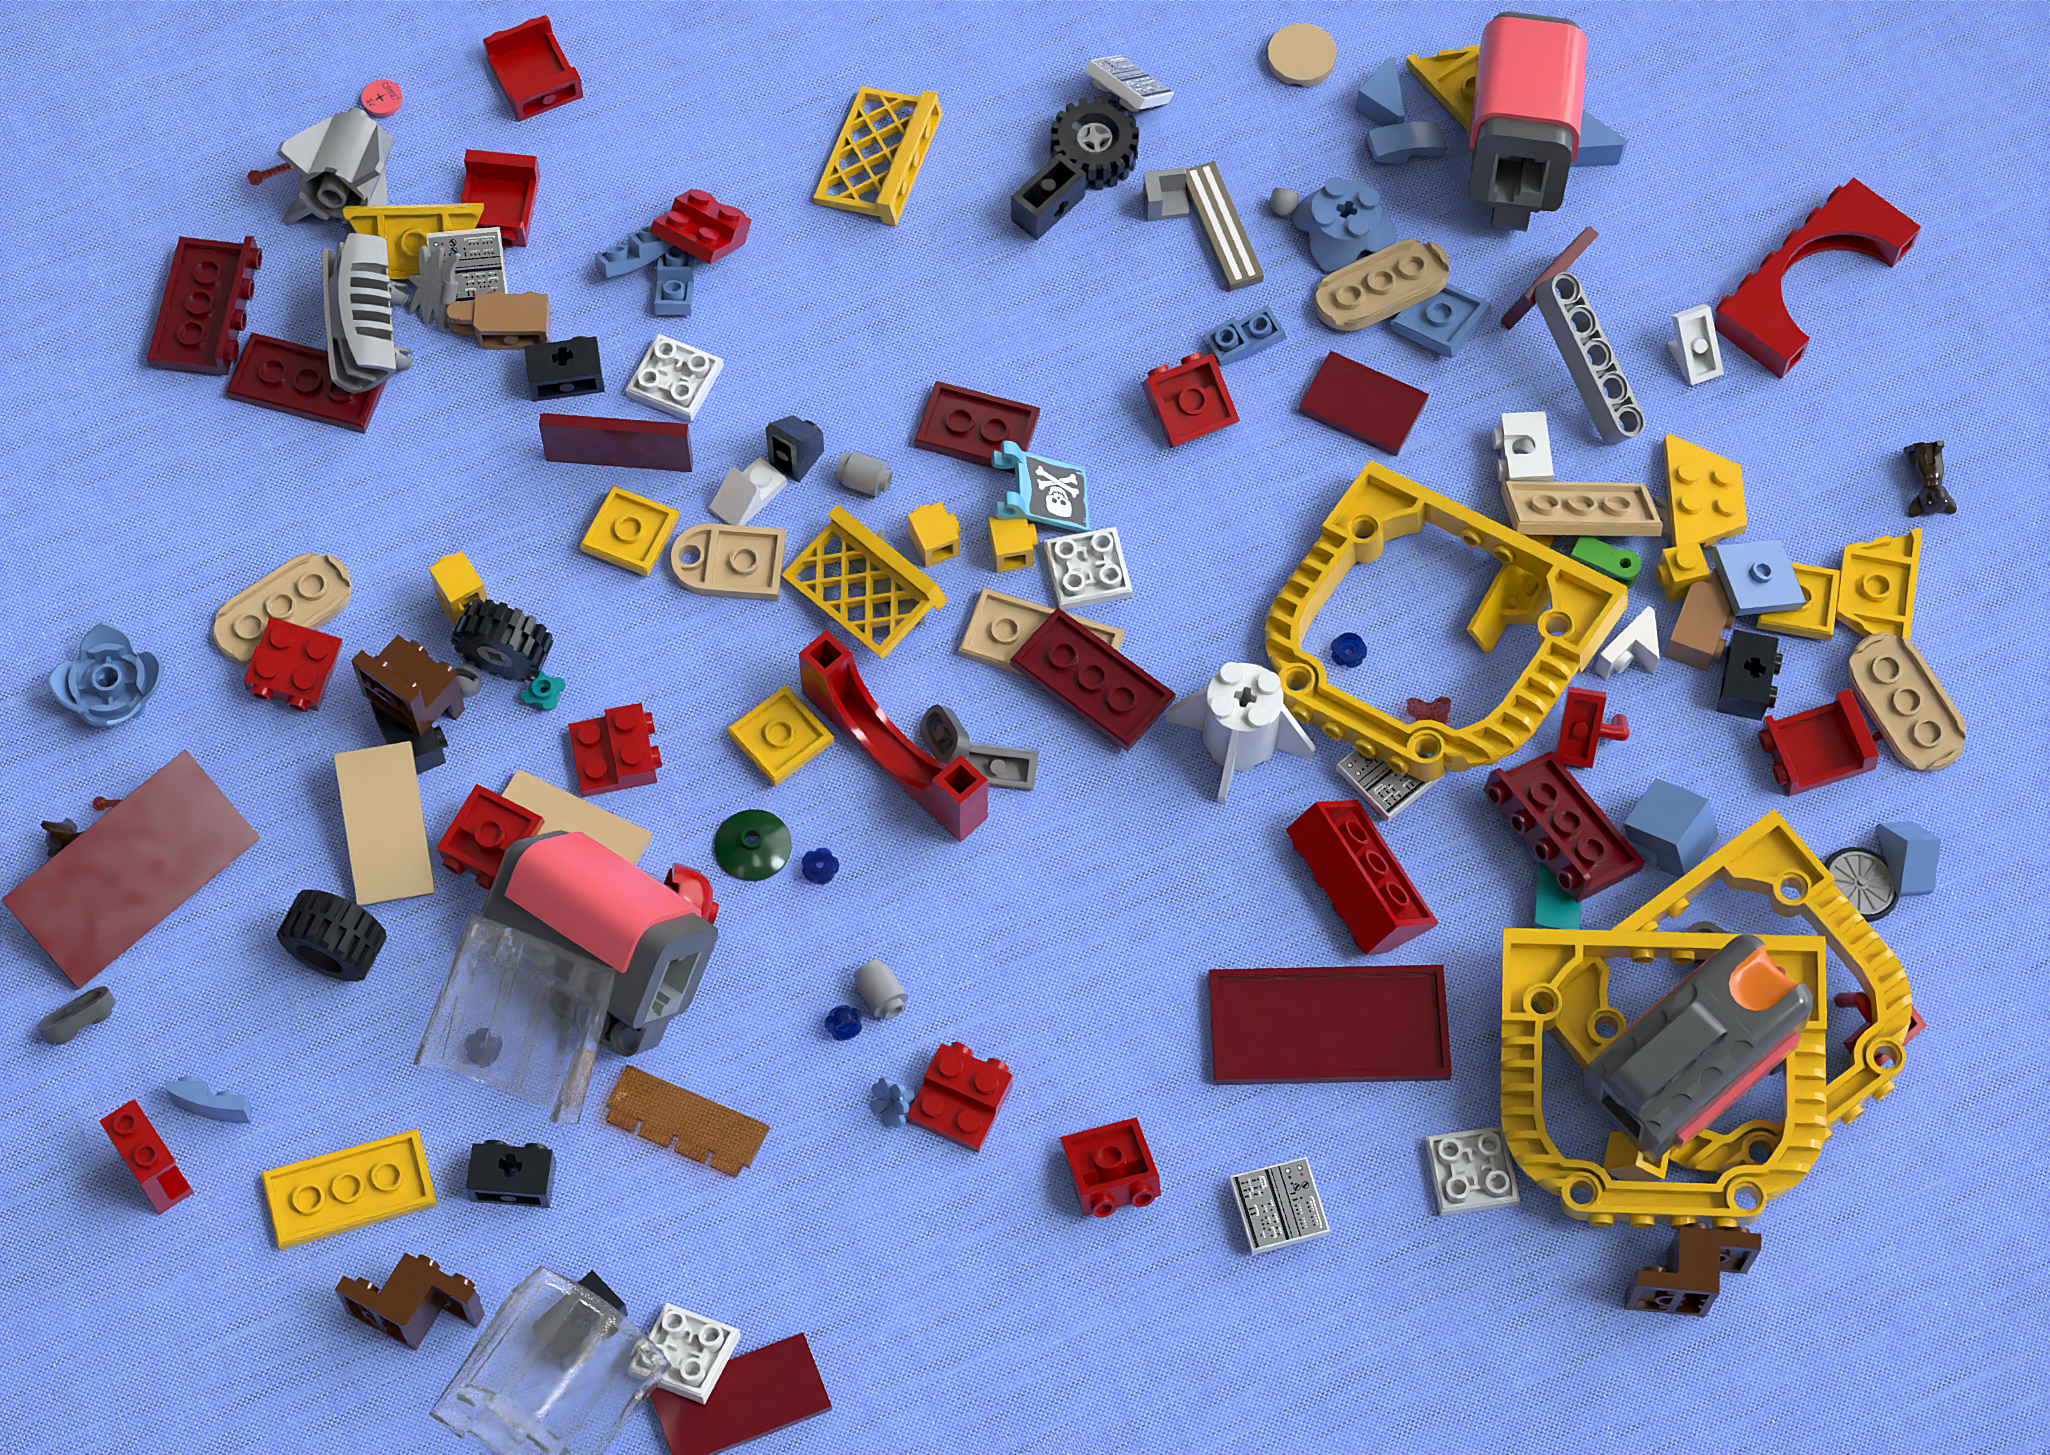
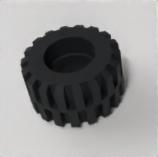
[276,889,387,982]

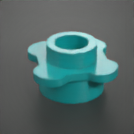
[522,671,566,711]

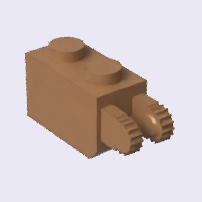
[445,291,552,350]
[1664,566,1736,672]

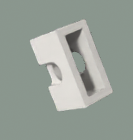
[1492,411,1554,482]

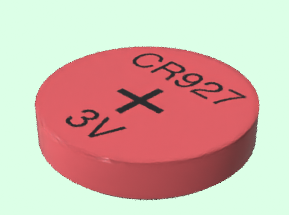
[361,80,403,117]

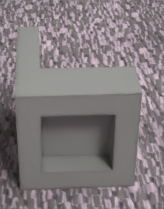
[1142,168,1189,221]

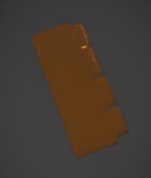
[606,1064,770,1178]

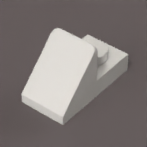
[1668,304,1724,386]
[709,456,787,526]
[1595,606,1659,680]

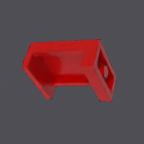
[483,15,583,122]
[460,149,540,248]
[1758,688,1879,797]
[99,1100,194,1215]

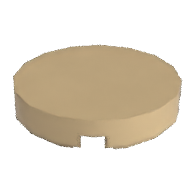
[1267,23,1337,87]

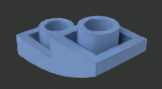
[1366,122,1448,164]
[595,225,673,278]
[655,246,696,315]
[1203,304,1287,365]
[165,1076,252,1123]

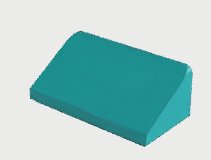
[1534,861,1582,930]

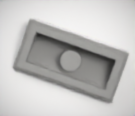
[966,741,1039,790]

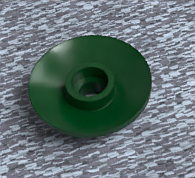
[714,809,792,881]

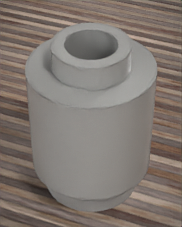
[835,451,893,497]
[854,959,908,1019]

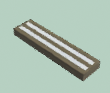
[1186,161,1264,291]

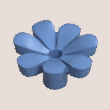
[870,1077,915,1128]

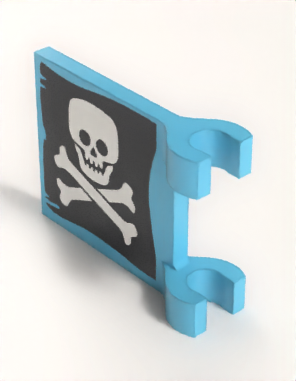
[991,441,1090,533]

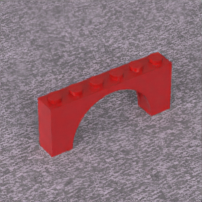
[1714,177,1921,379]
[798,629,988,842]

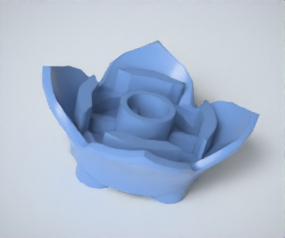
[1292,177,1396,274]
[45,621,164,727]

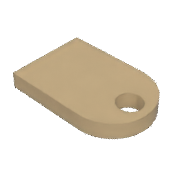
[671,523,787,602]

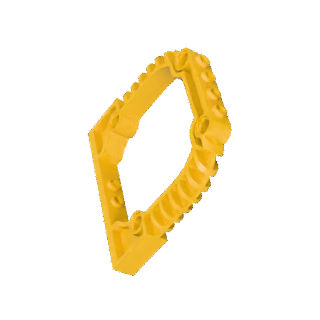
[1265,460,1628,782]
[1531,808,1912,1173]
[1500,928,1827,1230]

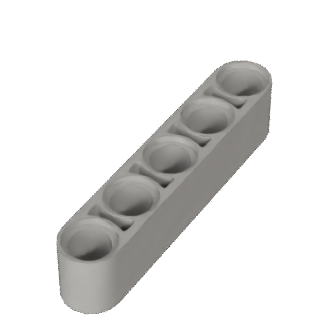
[1535,272,1645,444]

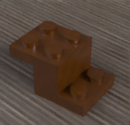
[351,634,465,737]
[1624,1223,1762,1317]
[335,1252,485,1351]

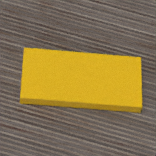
[261,1129,438,1251]

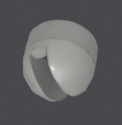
[1269,188,1300,218]
[454,664,482,698]

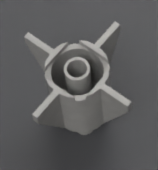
[276,108,394,226]

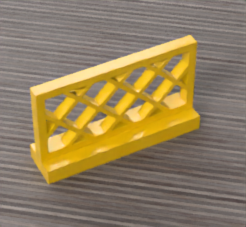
[813,86,943,226]
[781,504,948,660]

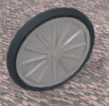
[1824,847,1899,922]

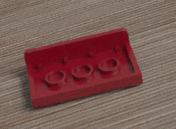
[147,235,262,375]
[1483,751,1645,903]

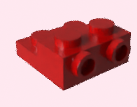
[650,189,752,264]
[1141,352,1240,448]
[244,617,343,712]
[568,702,662,798]
[436,783,545,891]
[907,1042,1013,1153]
[1060,1117,1161,1218]

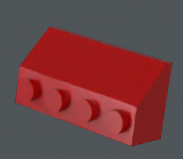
[1285,800,1439,955]

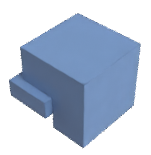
[1623,778,1719,878]

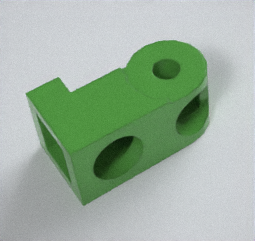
[1570,535,1642,589]

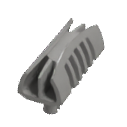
[322,233,414,394]

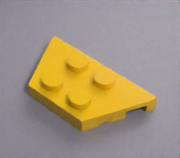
[1405,45,1480,133]
[343,203,484,279]
[1662,434,1747,547]
[1835,528,1923,641]

